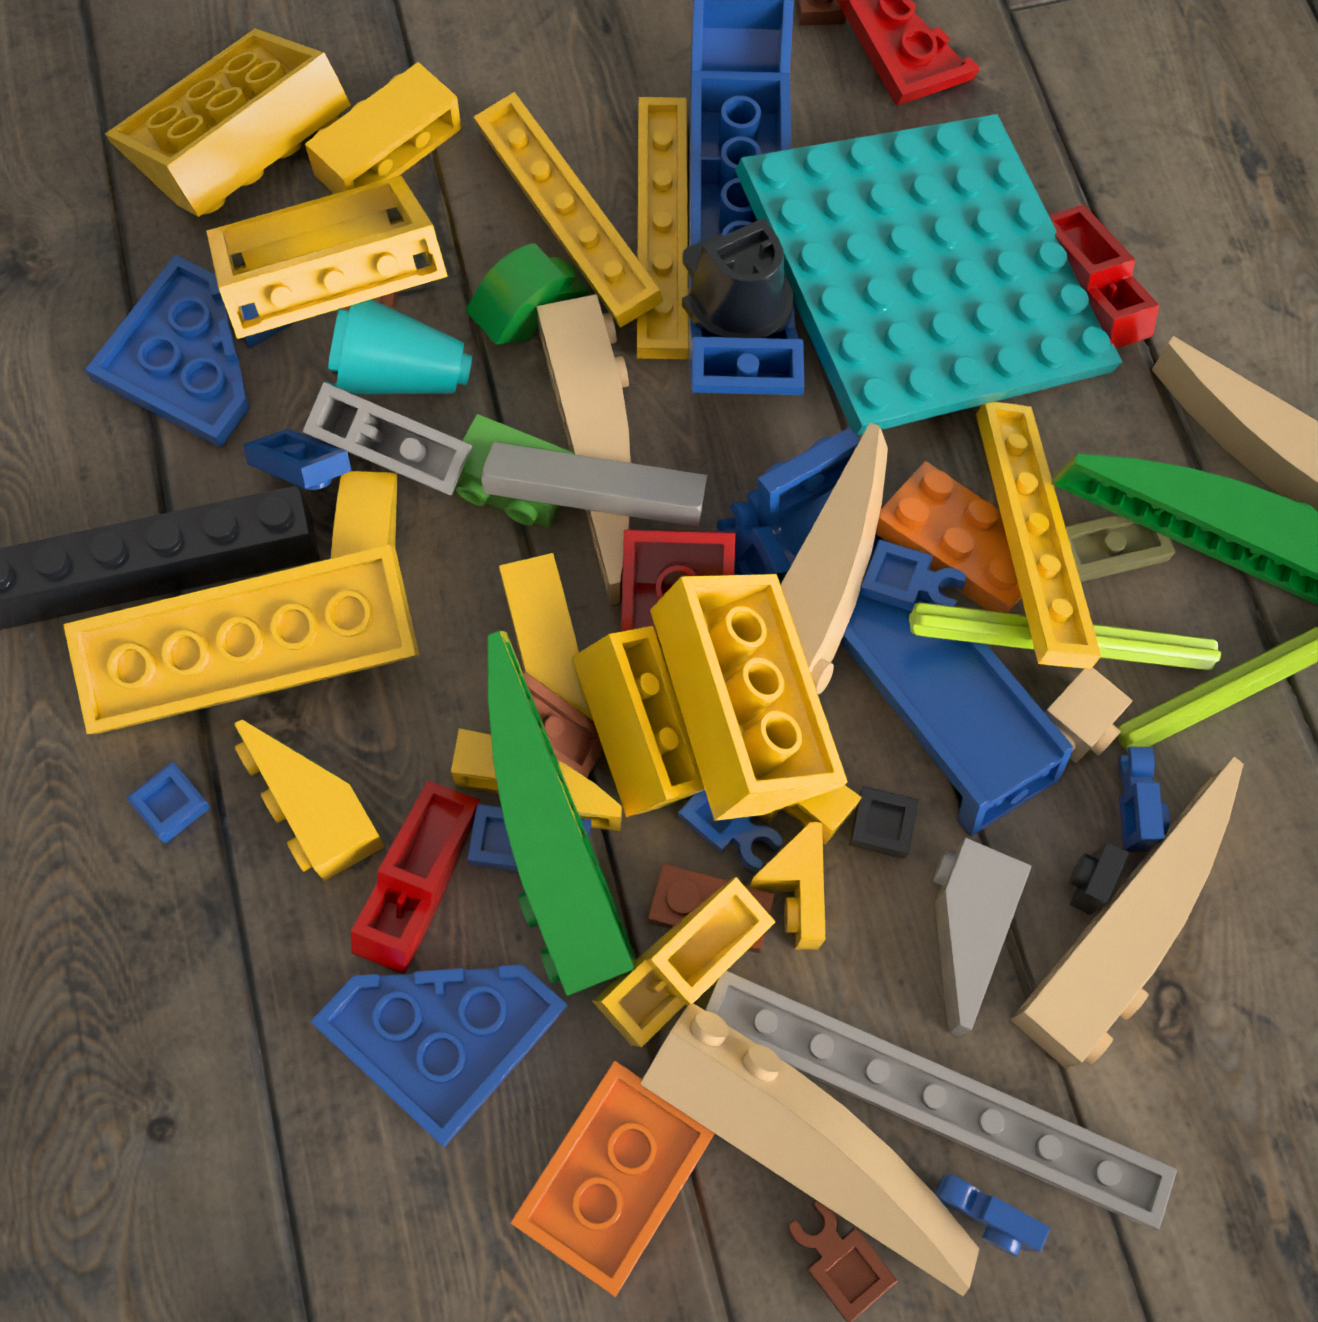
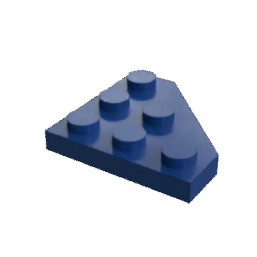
[85,254,250,448]
[311,964,568,1148]

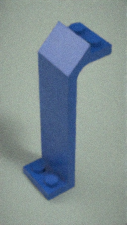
[746,427,1074,837]

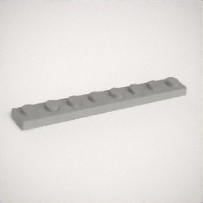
[705,971,1178,1230]

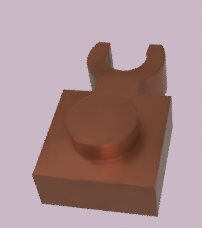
[787,1200,898,1322]

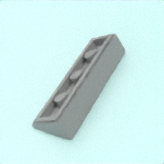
[481,442,707,527]

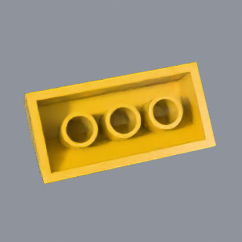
[650,574,847,821]

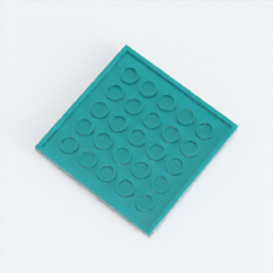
[735,114,1122,436]

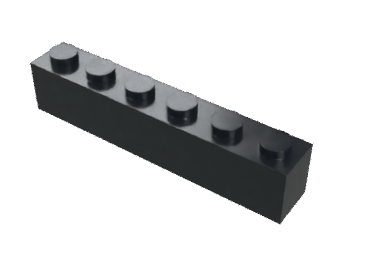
[0,485,320,630]

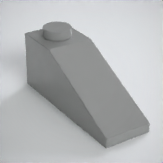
[302,382,472,496]
[932,838,1032,1037]

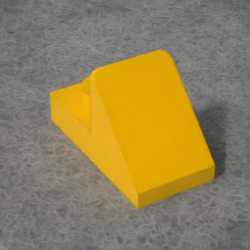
[749,822,826,950]

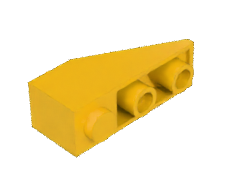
[234,720,385,882]

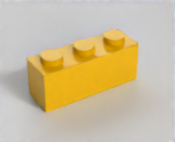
[305,62,462,194]
[572,626,705,817]

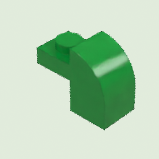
[465,243,590,345]

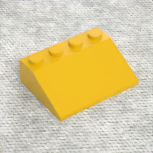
[105,28,351,217]

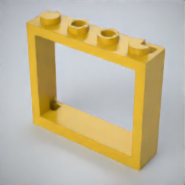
[206,175,447,339]

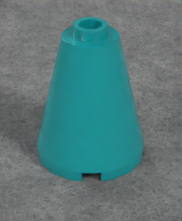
[326,299,472,395]

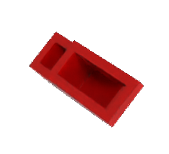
[1049,204,1159,349]
[350,780,480,974]

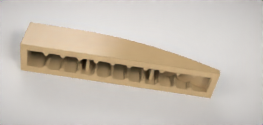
[536,294,631,605]
[1152,336,1318,512]
[780,422,888,694]
[1010,756,1244,1069]
[640,1003,979,1296]

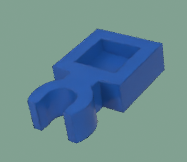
[716,501,791,585]
[861,540,966,611]
[1118,746,1170,852]
[677,790,783,873]
[934,1174,1051,1257]

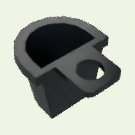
[682,218,793,339]

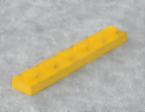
[474,92,664,328]
[637,97,688,359]
[976,402,1101,669]

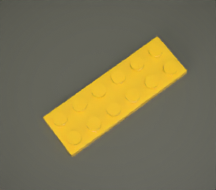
[63,545,420,734]

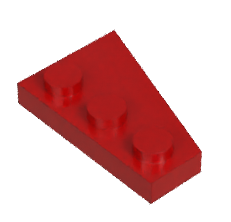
[837,0,980,106]

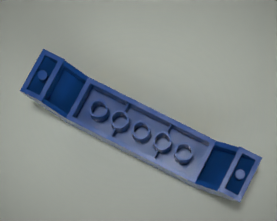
[687,0,804,395]

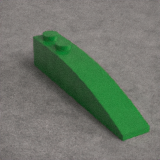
[1052,453,1318,605]
[488,630,637,996]

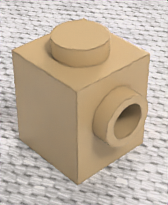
[1045,667,1133,763]

